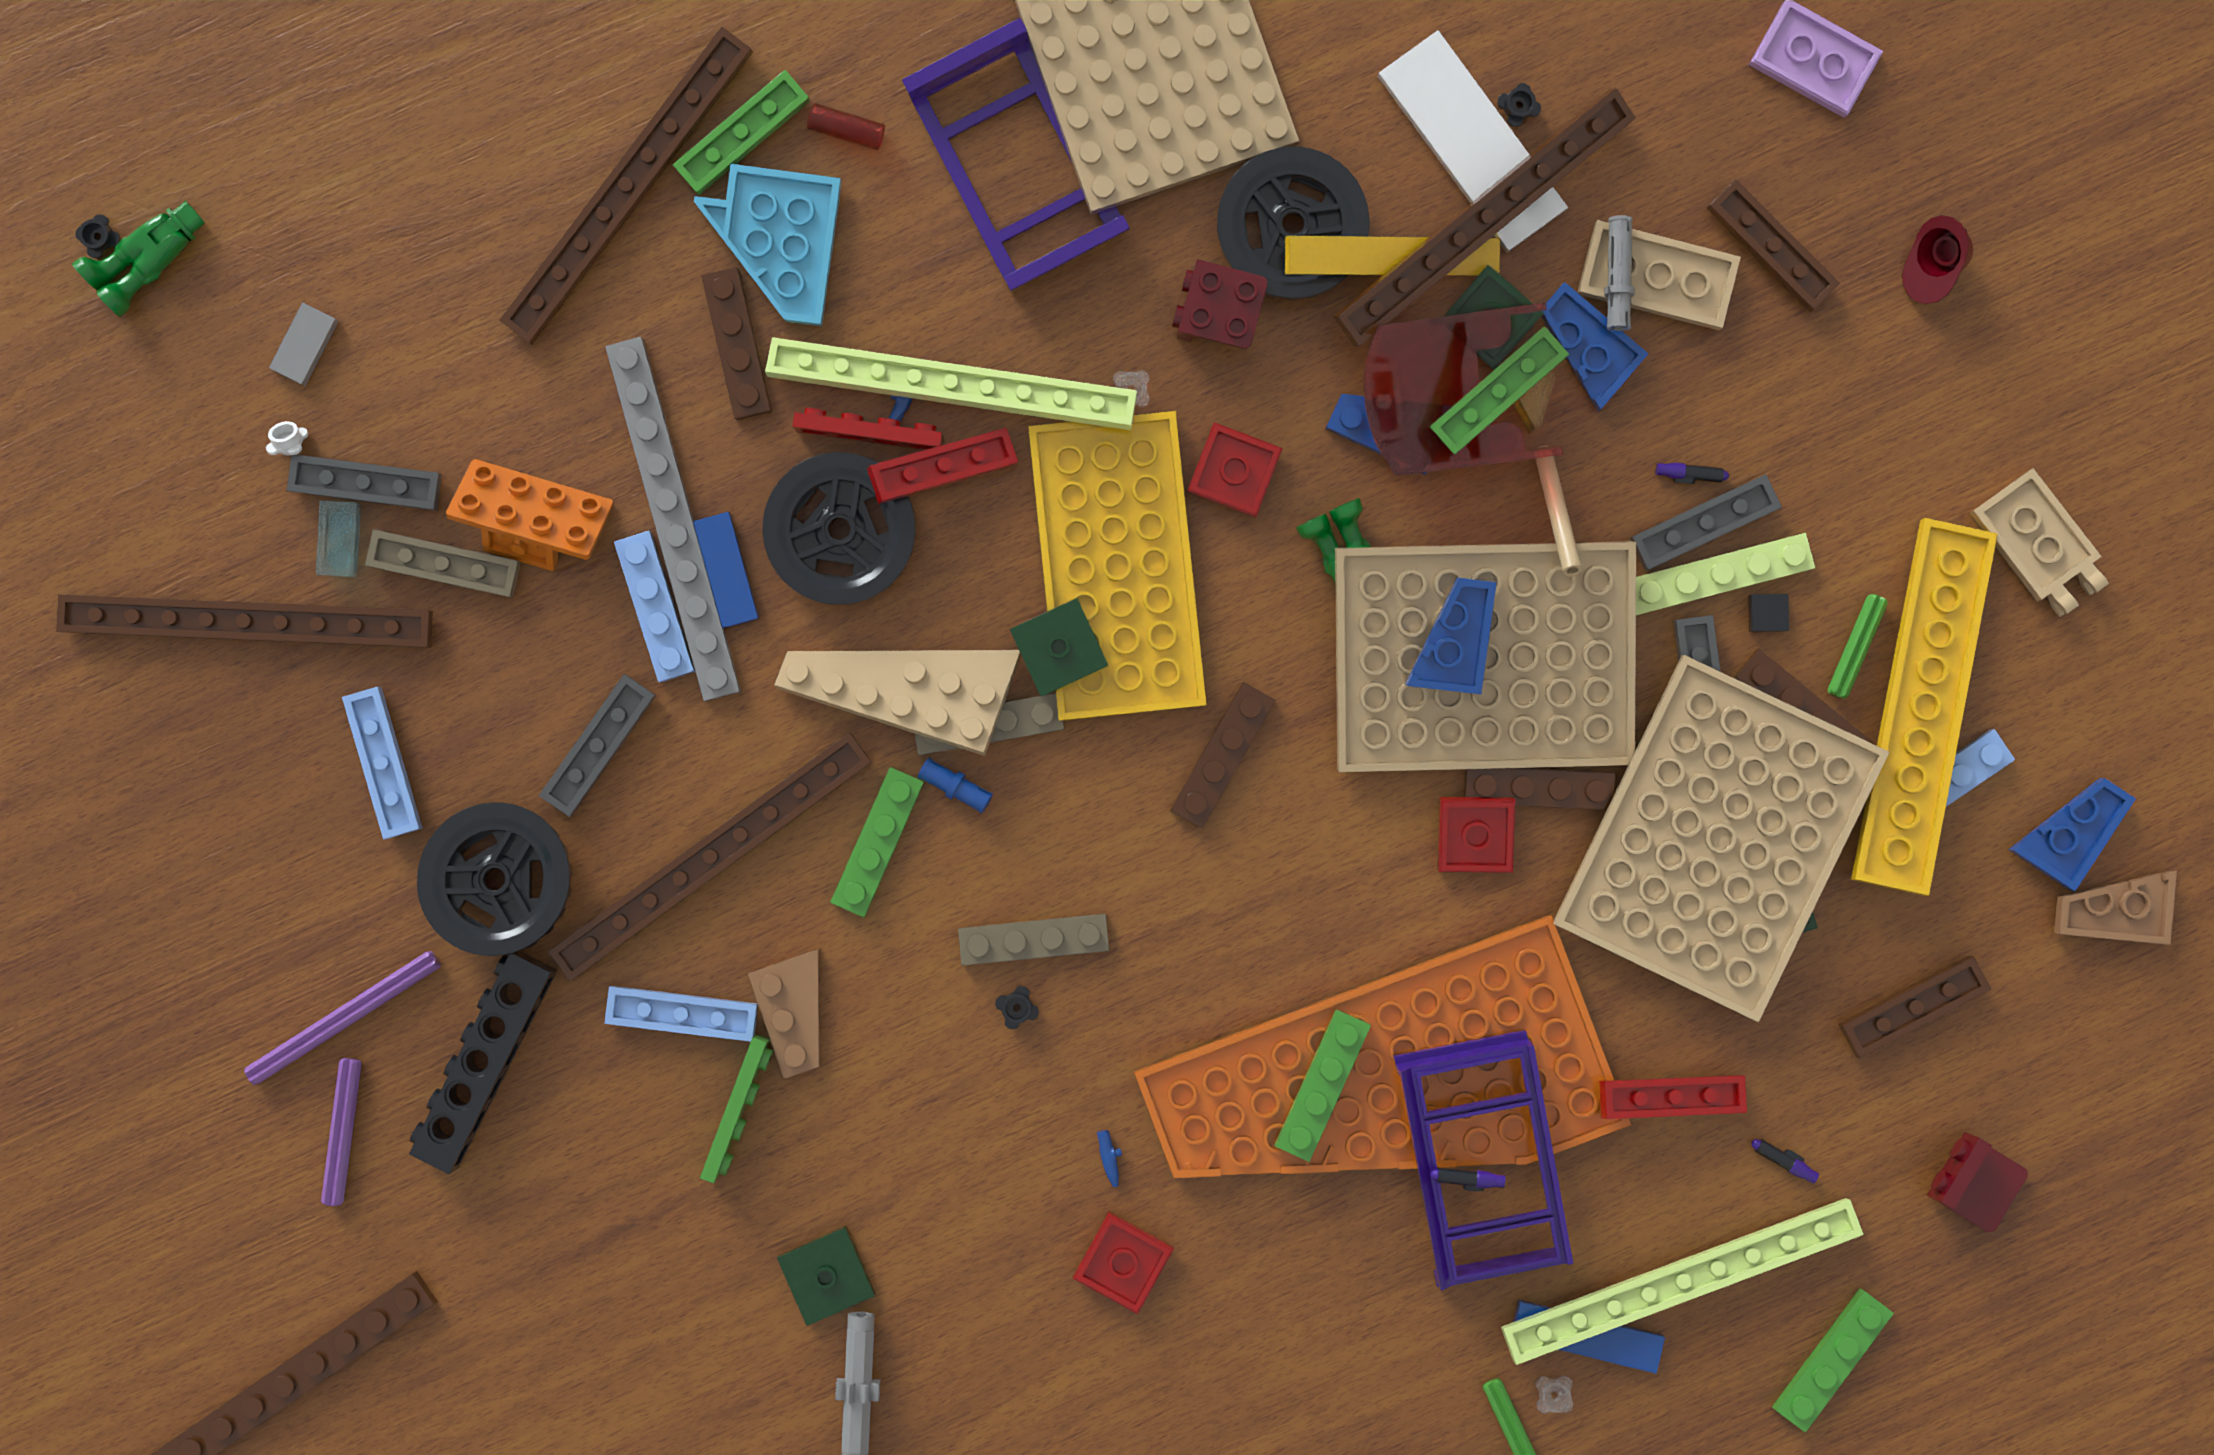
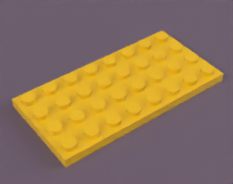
[1028,411,1206,721]

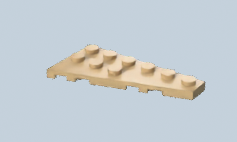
[774,650,1021,756]

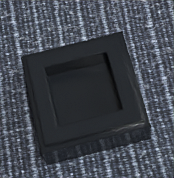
[1748,594,1789,632]

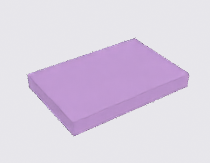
[1748,0,1883,118]

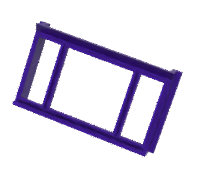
[902,18,1130,291]
[1393,1030,1573,1291]

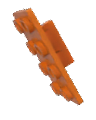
[446,459,613,572]

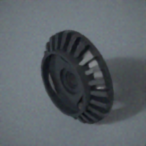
[1217,147,1370,300]
[763,452,916,605]
[417,802,573,956]

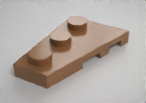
[2054,871,2177,945]
[748,948,820,1079]

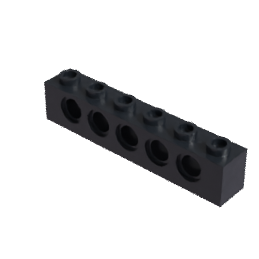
[409,951,558,1174]

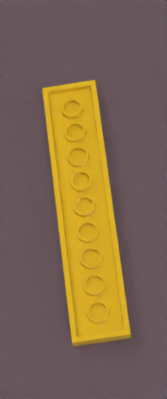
[1851,518,1997,896]

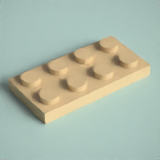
[1577,220,1741,331]

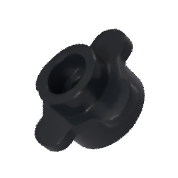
[1497,83,1541,127]
[76,214,121,259]
[995,986,1039,1029]

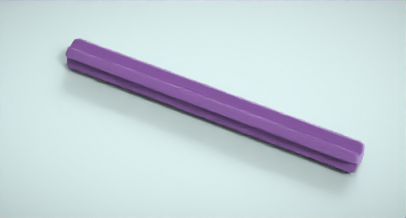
[244,951,441,1085]

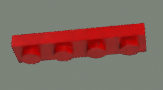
[792,408,944,450]
[867,427,1018,504]
[1599,1075,1747,1119]

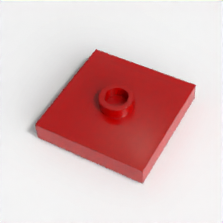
[1187,422,1283,518]
[1437,797,1516,873]
[1073,1211,1174,1314]

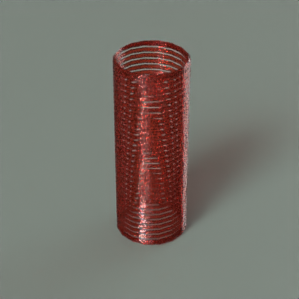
[807,103,885,151]

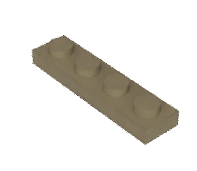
[365,529,521,598]
[914,693,1064,756]
[958,913,1109,966]

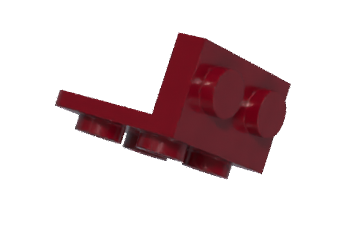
[1172,259,1267,349]
[1927,1132,2028,1232]

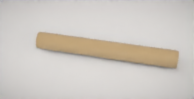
[1534,446,1582,576]

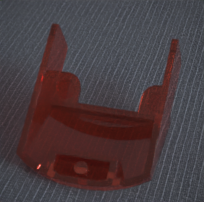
[1364,302,1564,476]

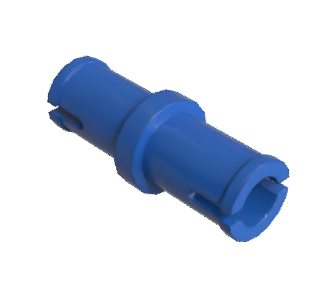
[917,757,993,814]

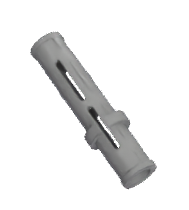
[1604,215,1635,331]

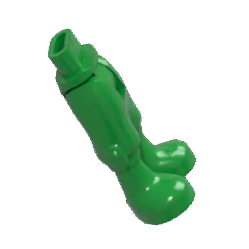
[72,200,205,317]
[1296,498,1371,583]

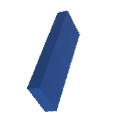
[693,512,760,629]

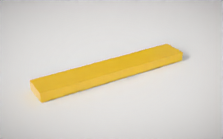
[1285,236,1500,276]

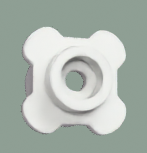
[266,422,308,456]

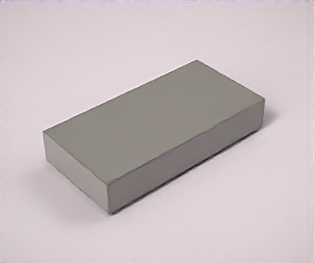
[269,302,339,386]

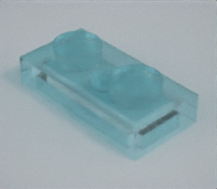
[316,501,361,578]

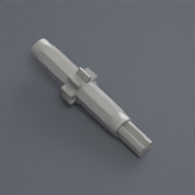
[835,1312,881,1455]

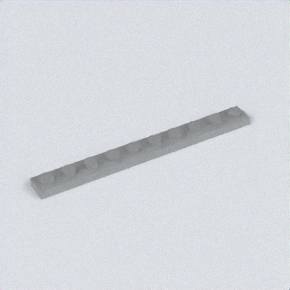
[605,336,742,702]

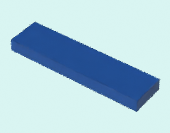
[1513,1299,1665,1374]

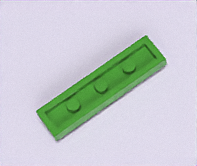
[673,70,810,196]
[1430,326,1569,456]
[830,767,925,917]
[1274,1009,1371,1162]
[700,1034,773,1183]
[1772,1288,1894,1433]

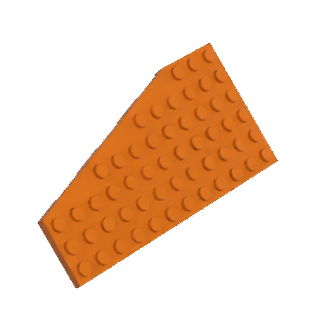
[1134,915,1631,1178]

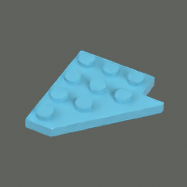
[694,164,842,327]

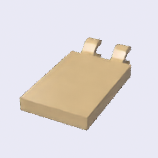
[1969,468,2109,617]

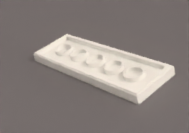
[1377,30,1568,253]

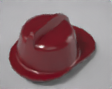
[1902,215,1974,304]

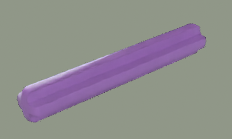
[321,1058,362,1206]

